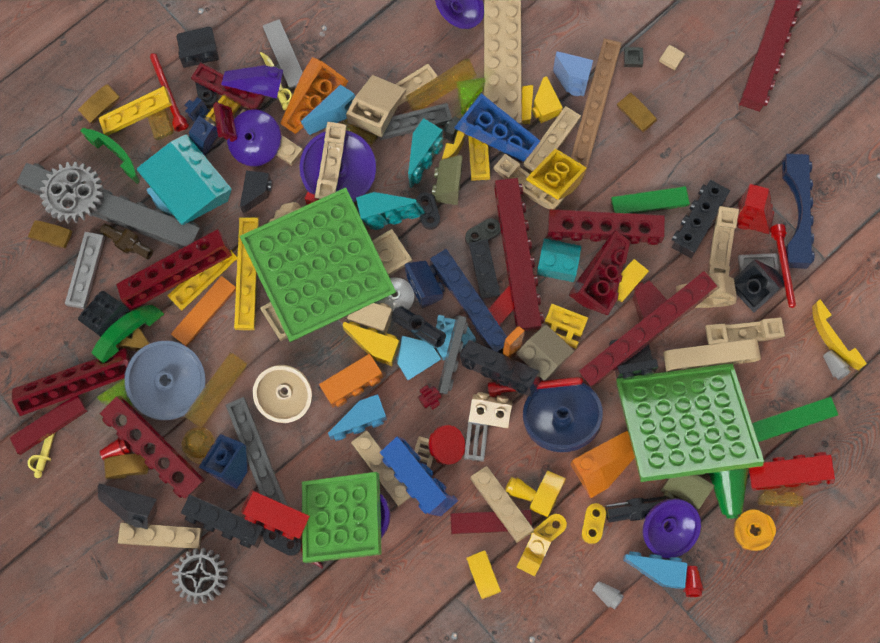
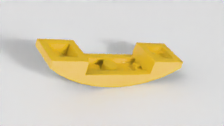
[812,299,867,370]

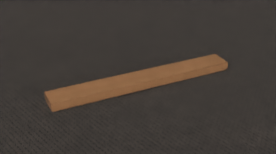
[571,38,622,177]

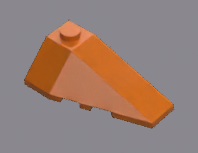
[280,57,349,134]
[570,431,635,498]

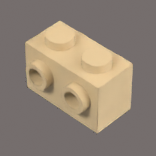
[468,392,512,428]

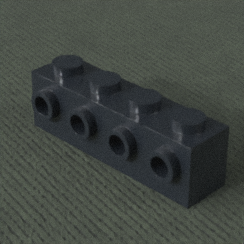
[671,179,731,259]
[460,340,541,397]
[181,494,265,549]

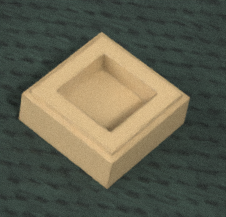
[659,45,685,70]

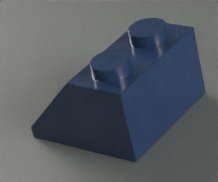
[405,260,445,309]

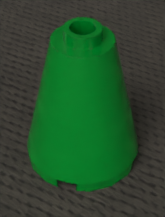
[709,468,749,519]

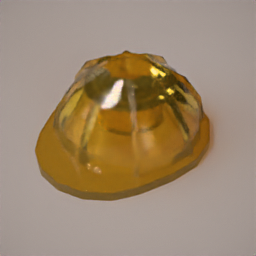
[181,427,215,464]

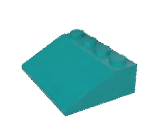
[137,134,232,225]

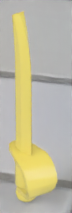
[260,52,293,110]
[28,432,56,478]

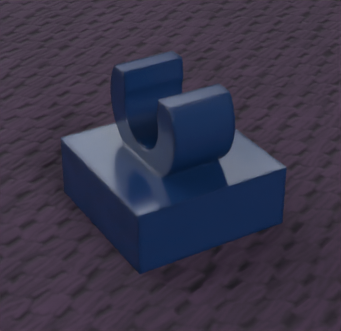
[184,97,210,122]

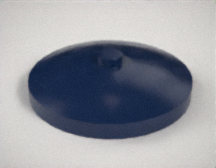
[523,378,603,452]

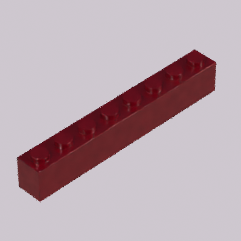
[739,0,803,112]
[494,178,544,332]
[579,271,720,387]

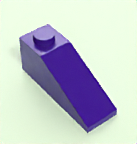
[221,65,283,99]

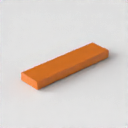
[171,276,236,347]
[502,326,524,359]

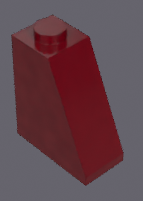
[632,280,667,321]

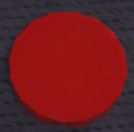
[428,425,465,465]

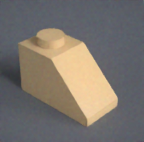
[347,303,393,335]

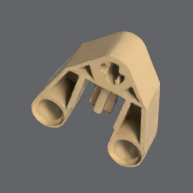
[676,273,737,308]

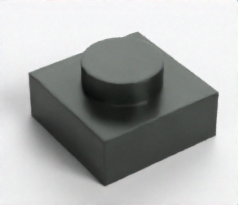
[624,47,643,68]
[444,116,460,142]

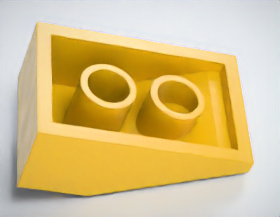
[526,148,587,200]

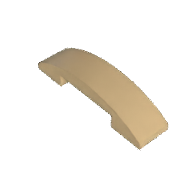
[315,122,347,199]
[494,154,565,210]
[708,206,739,276]
[705,318,785,345]

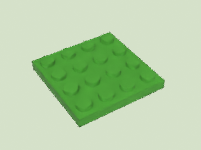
[302,472,382,563]

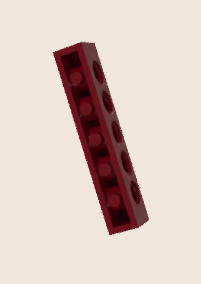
[547,209,665,245]
[116,229,233,311]
[12,348,131,416]
[99,396,205,499]

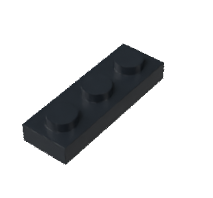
[468,239,500,300]

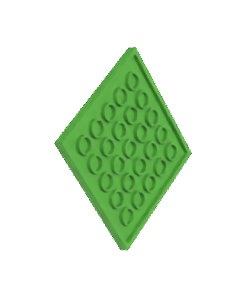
[240,188,396,342]
[616,363,764,482]

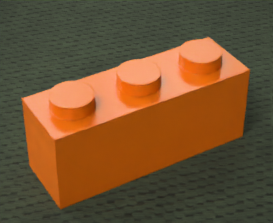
[319,354,383,408]

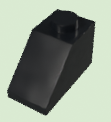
[240,170,273,213]

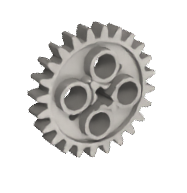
[40,162,104,223]

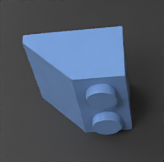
[553,51,593,96]

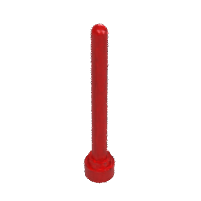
[150,53,189,132]
[770,224,796,308]
[488,377,583,397]

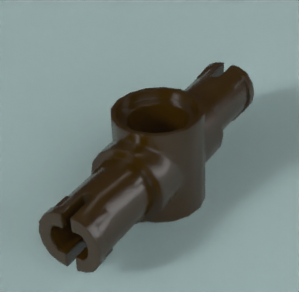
[100,223,154,260]

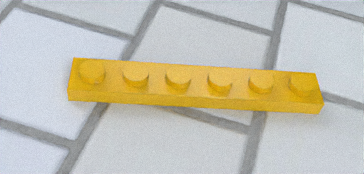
[234,218,259,330]

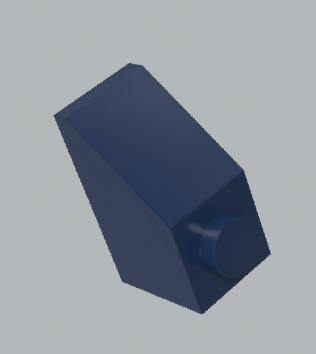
[189,116,218,156]

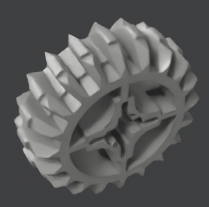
[172,548,228,604]

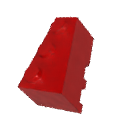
[736,184,775,234]
[241,490,310,540]

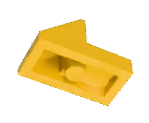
[517,531,552,576]

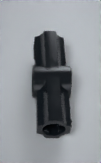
[391,306,446,349]
[605,496,667,523]

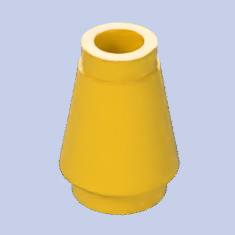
[505,477,536,502]

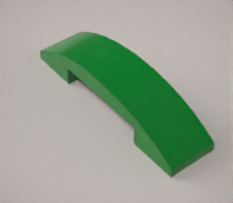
[80,128,140,184]
[91,304,164,363]

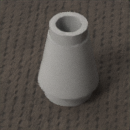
[823,350,851,380]
[592,581,624,610]

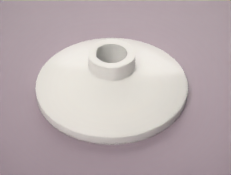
[377,278,414,311]

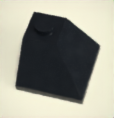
[734,259,785,313]

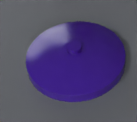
[300,130,376,203]

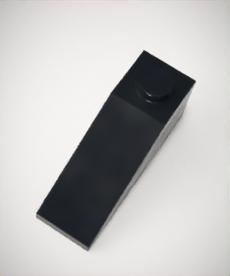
[98,483,157,530]

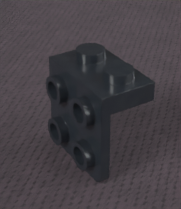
[176,27,219,68]
[78,291,131,338]
[609,339,658,380]

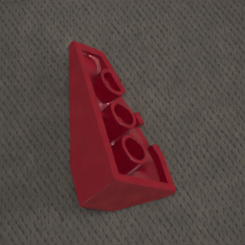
[569,230,630,315]

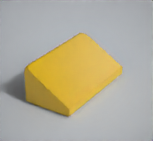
[522,85,533,125]

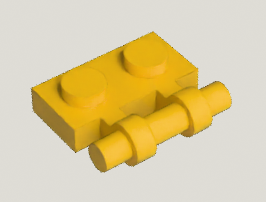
[544,304,588,349]

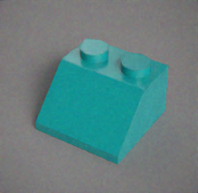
[537,238,581,282]

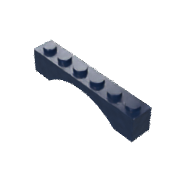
[782,154,815,269]
[430,249,507,354]

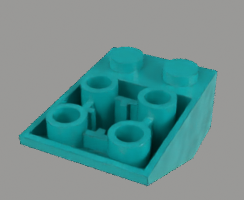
[408,118,444,188]
[356,192,425,230]

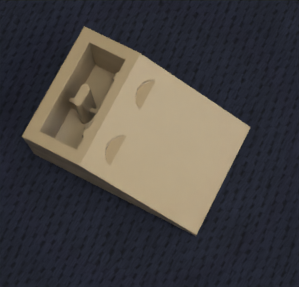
[346,75,406,137]

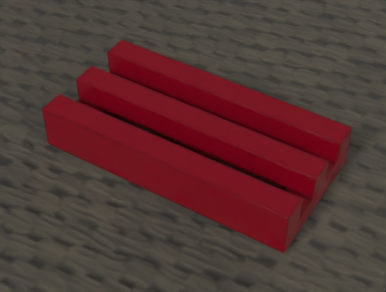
[213,102,237,142]

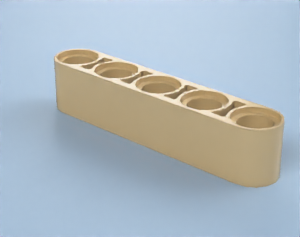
[663,339,761,372]

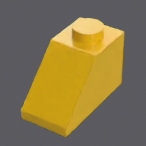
[532,76,563,123]

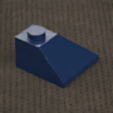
[198,434,247,489]

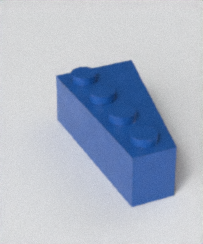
[454,93,540,162]
[380,436,458,516]

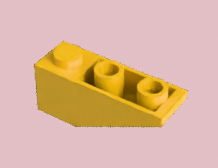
[342,321,400,366]

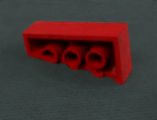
[749,452,835,491]

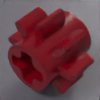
[418,385,442,410]

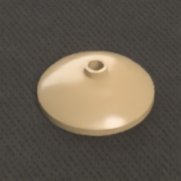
[253,365,312,423]

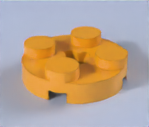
[734,510,776,551]

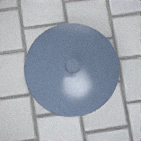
[124,341,205,420]

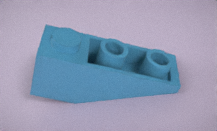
[300,85,356,135]
[328,394,387,441]
[623,552,687,589]

